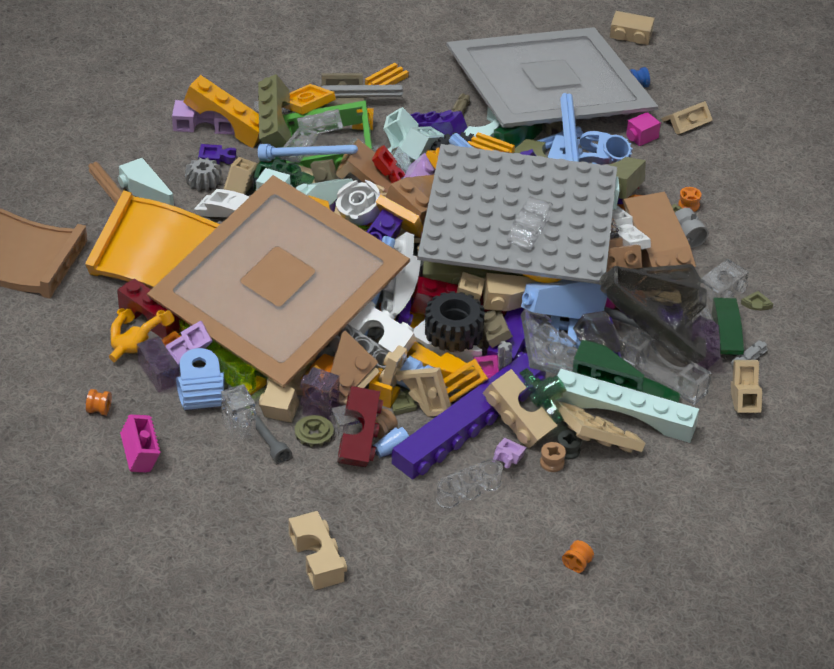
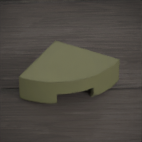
[741,291,774,311]
[393,390,417,416]

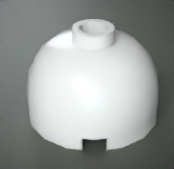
[336,180,381,226]

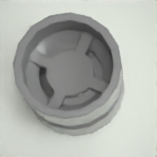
[675,208,709,248]

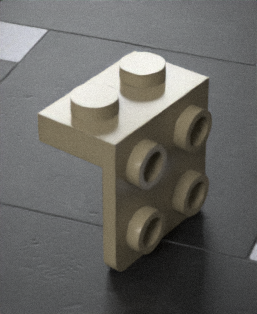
[321,73,364,108]

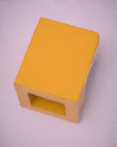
[369,368,400,408]

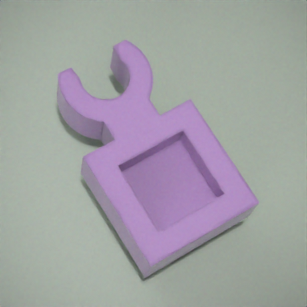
[492,438,526,468]

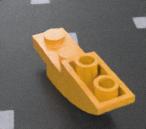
[406,341,484,391]

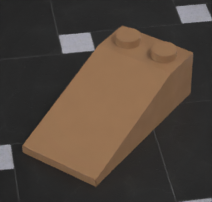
[386,175,434,226]
[623,192,696,282]

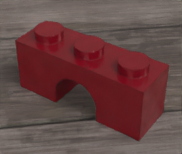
[117,278,184,339]
[337,386,383,467]

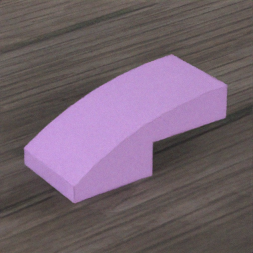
[164,321,212,369]

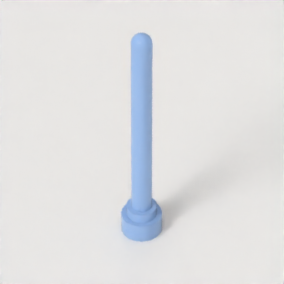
[258,144,358,161]

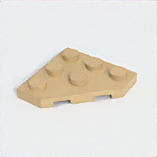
[553,400,646,452]

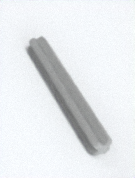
[321,85,403,98]

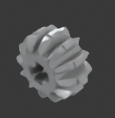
[185,157,222,192]

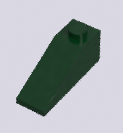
[572,339,645,392]

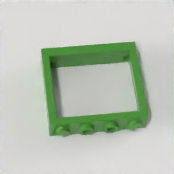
[283,100,373,177]

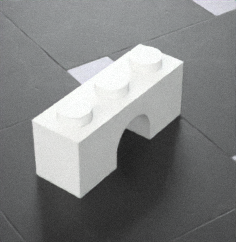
[348,301,416,352]

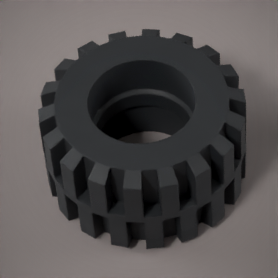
[425,291,485,352]

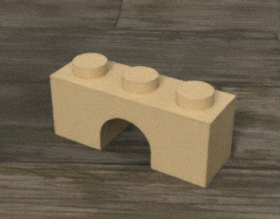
[483,369,557,448]
[289,511,347,590]

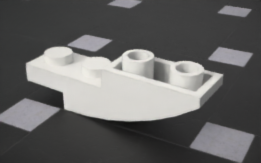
[194,189,249,218]
[610,206,651,249]
[381,232,421,317]

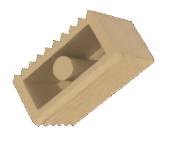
[610,11,654,45]
[224,157,257,195]

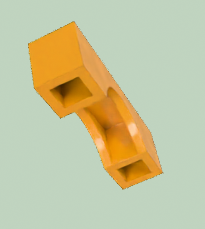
[183,75,260,148]

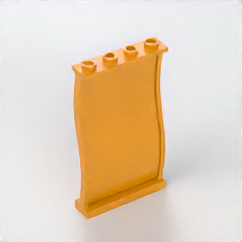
[85,190,220,289]

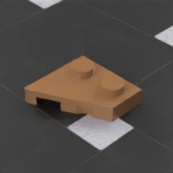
[327,331,378,398]

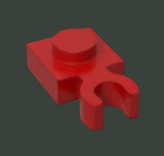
[372,145,405,183]

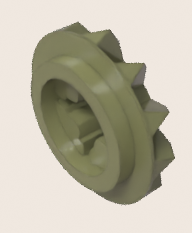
[295,415,334,447]

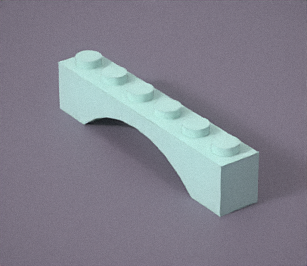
[552,369,699,443]

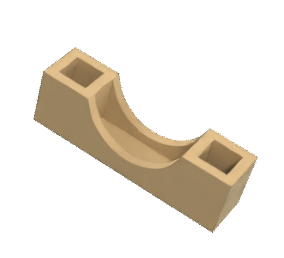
[259,354,318,423]

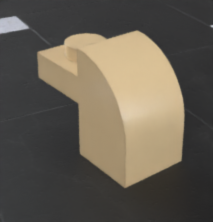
[731,360,762,413]

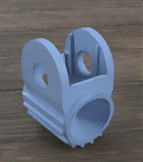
[579,131,633,165]
[176,348,224,410]

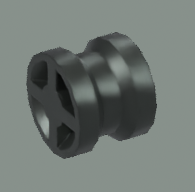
[557,430,582,460]

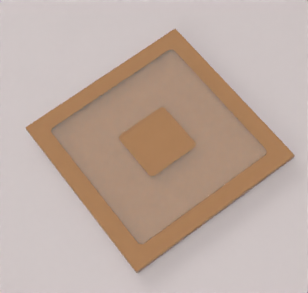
[147,175,410,388]

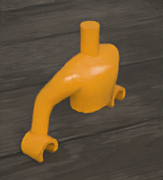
[109,308,174,362]

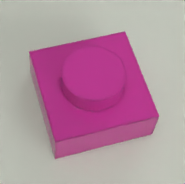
[473,355,499,380]

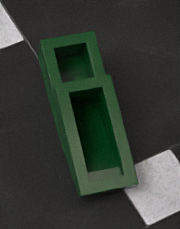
[494,123,542,148]
[712,297,744,355]

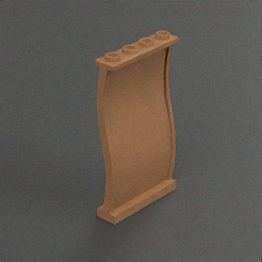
[0,208,87,299]

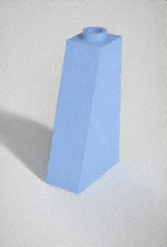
[521,275,612,320]

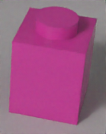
[626,112,661,146]

